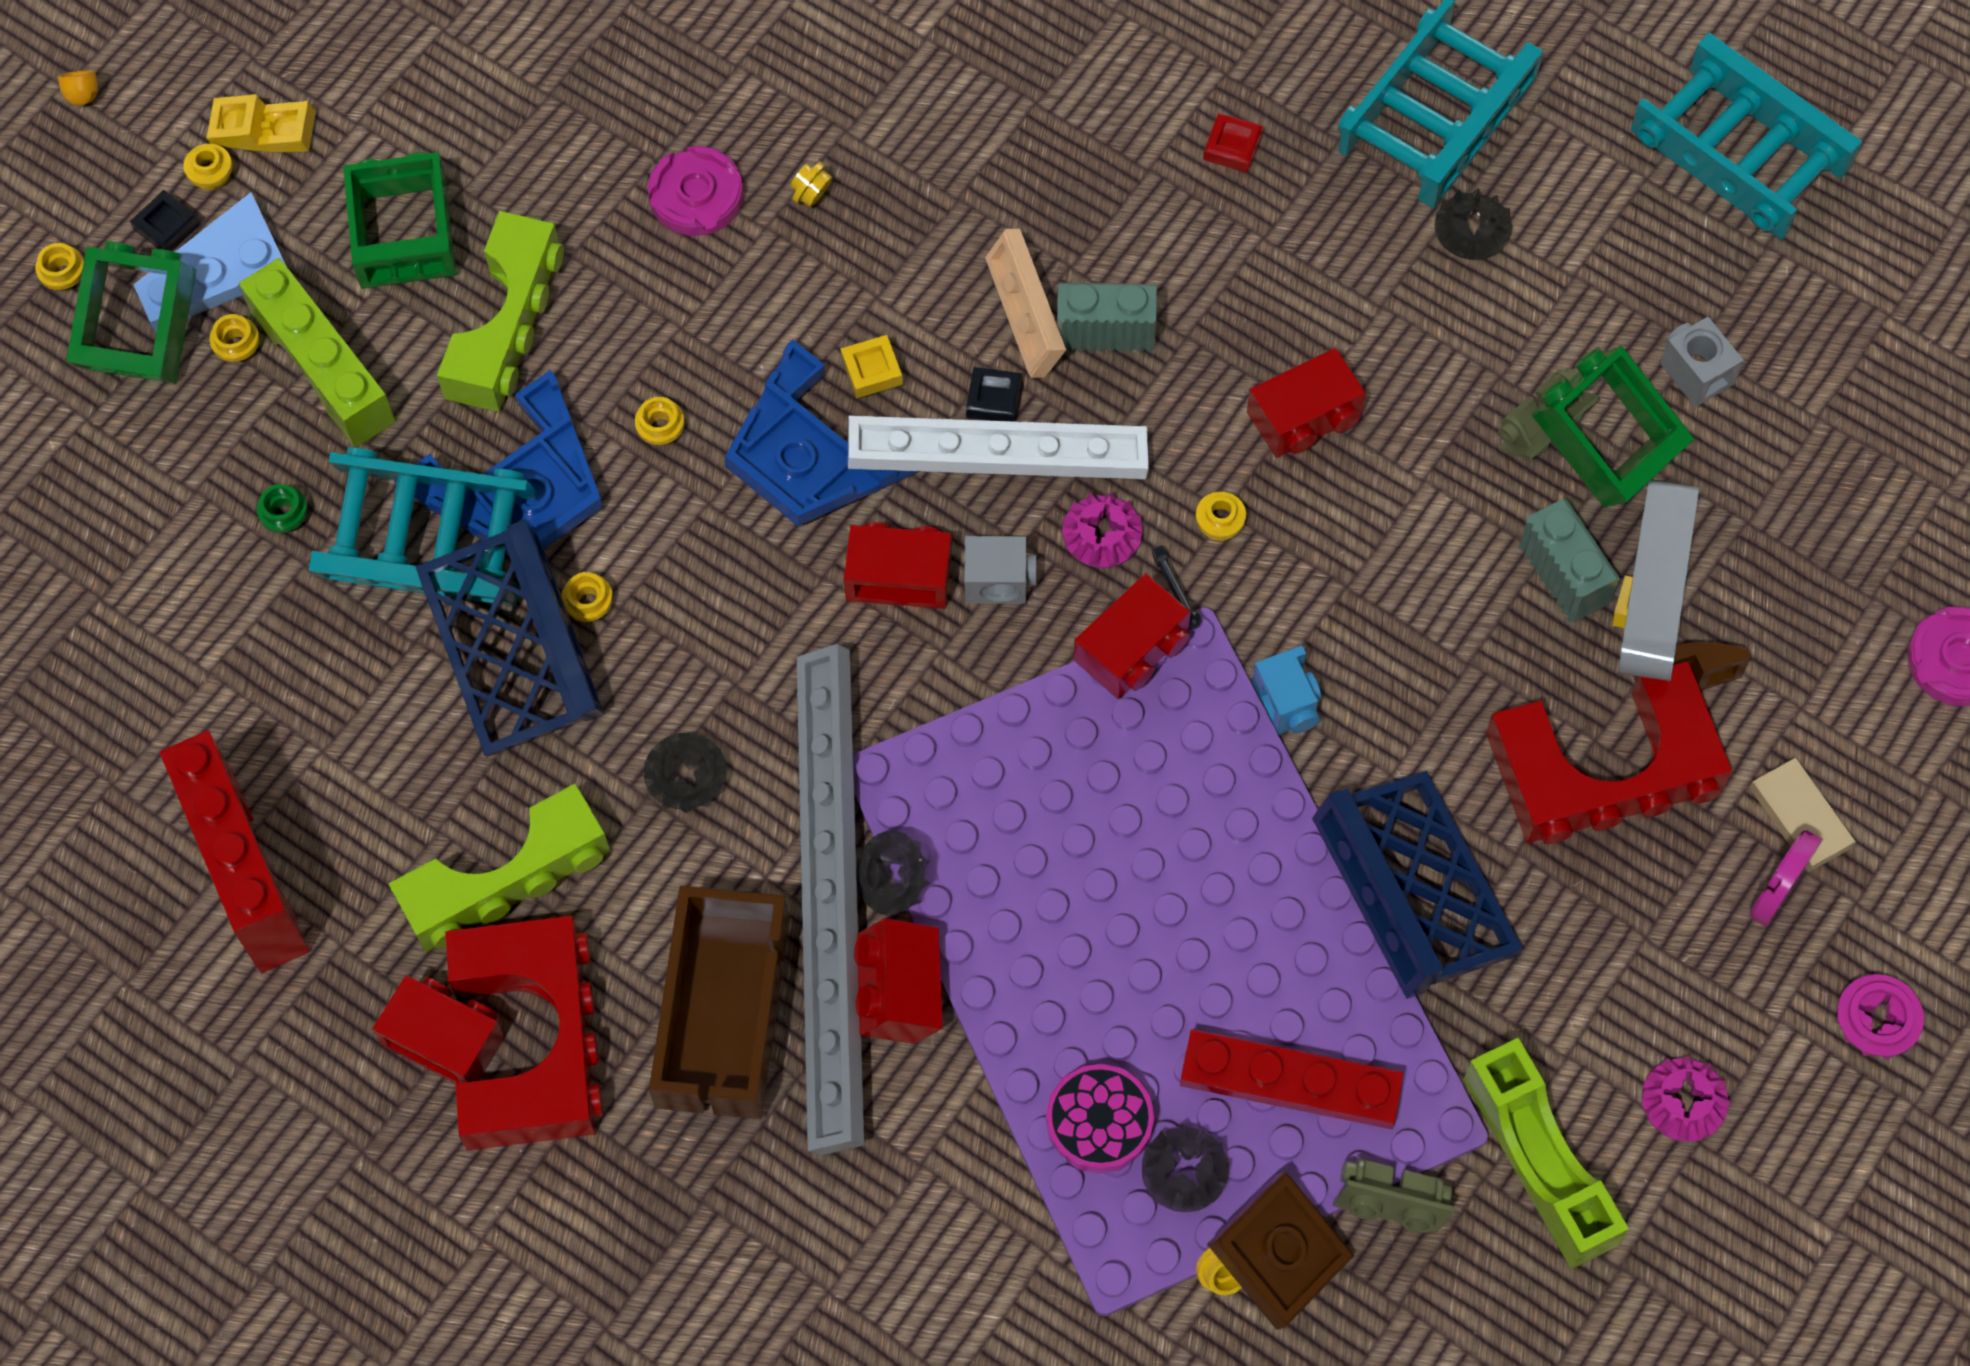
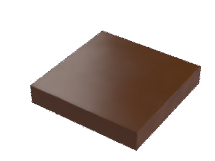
[1207,1171,1354,1330]

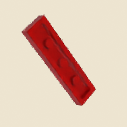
[1180,1029,1404,1130]

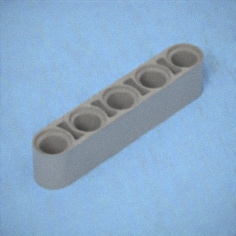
[1618,480,1700,681]

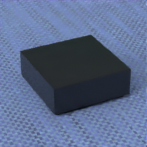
[130,190,201,251]
[966,367,1022,422]

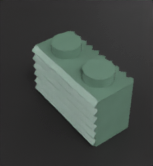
[1057,283,1157,353]
[1519,499,1621,623]

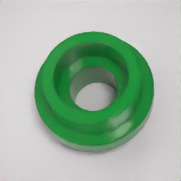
[257,484,308,533]

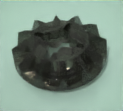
[1434,188,1513,260]
[644,733,727,814]
[856,831,931,915]
[1141,1124,1229,1212]

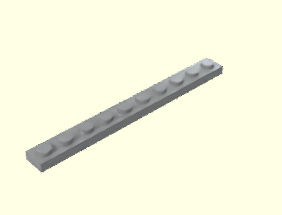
[797,644,864,1156]

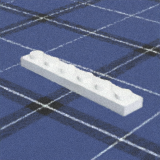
[848,416,1148,479]

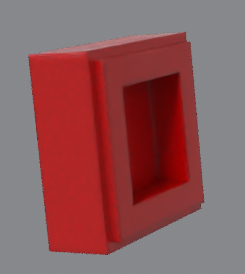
[1203,113,1263,173]

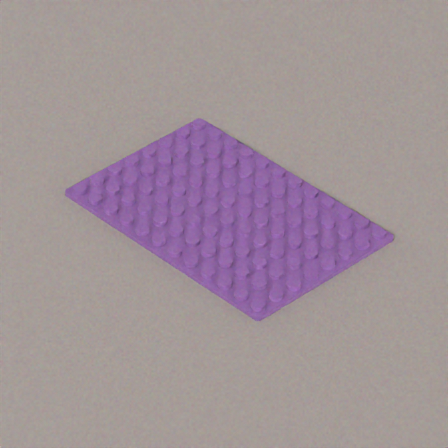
[853,608,1488,1316]

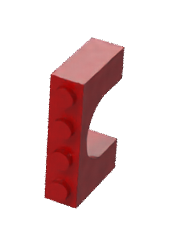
[1486,661,1732,844]
[159,730,310,974]
[445,916,603,1151]

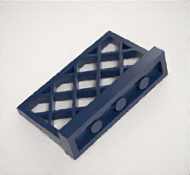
[415,519,605,757]
[1312,771,1523,999]

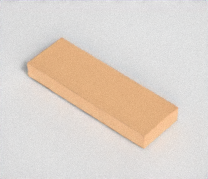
[985,229,1066,378]

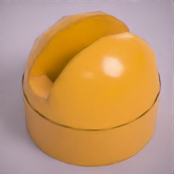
[57,70,98,106]

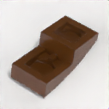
[1633,642,1751,691]

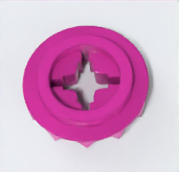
[1062,492,1142,568]
[1836,974,1924,1060]
[1642,1055,1731,1142]

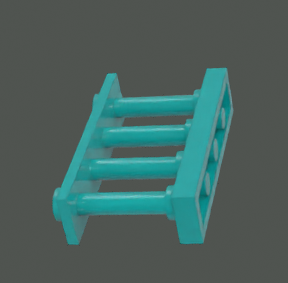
[1337,0,1543,209]
[1631,32,1863,240]
[309,447,537,608]

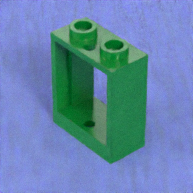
[343,152,457,289]
[66,241,196,384]
[1531,345,1694,508]

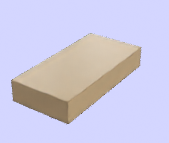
[1749,757,1856,872]

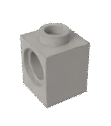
[1660,317,1744,407]
[964,536,1036,604]

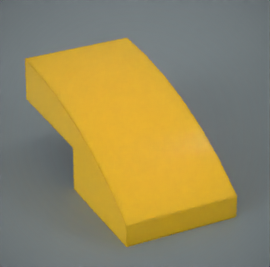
[206,94,316,152]

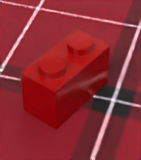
[1247,347,1366,459]
[843,522,952,609]
[1074,573,1190,700]
[854,918,943,1044]
[372,975,505,1084]

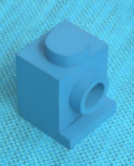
[1252,645,1321,735]

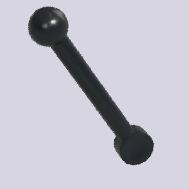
[1151,545,1202,630]

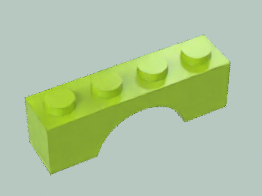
[437,211,564,412]
[238,257,396,448]
[389,784,610,953]
[1463,1037,1629,1269]

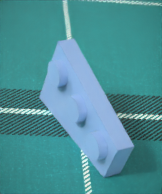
[133,192,285,332]

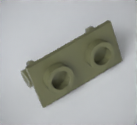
[1497,368,1599,460]
[1333,1157,1454,1233]

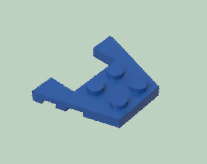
[725,339,920,526]
[394,370,603,556]

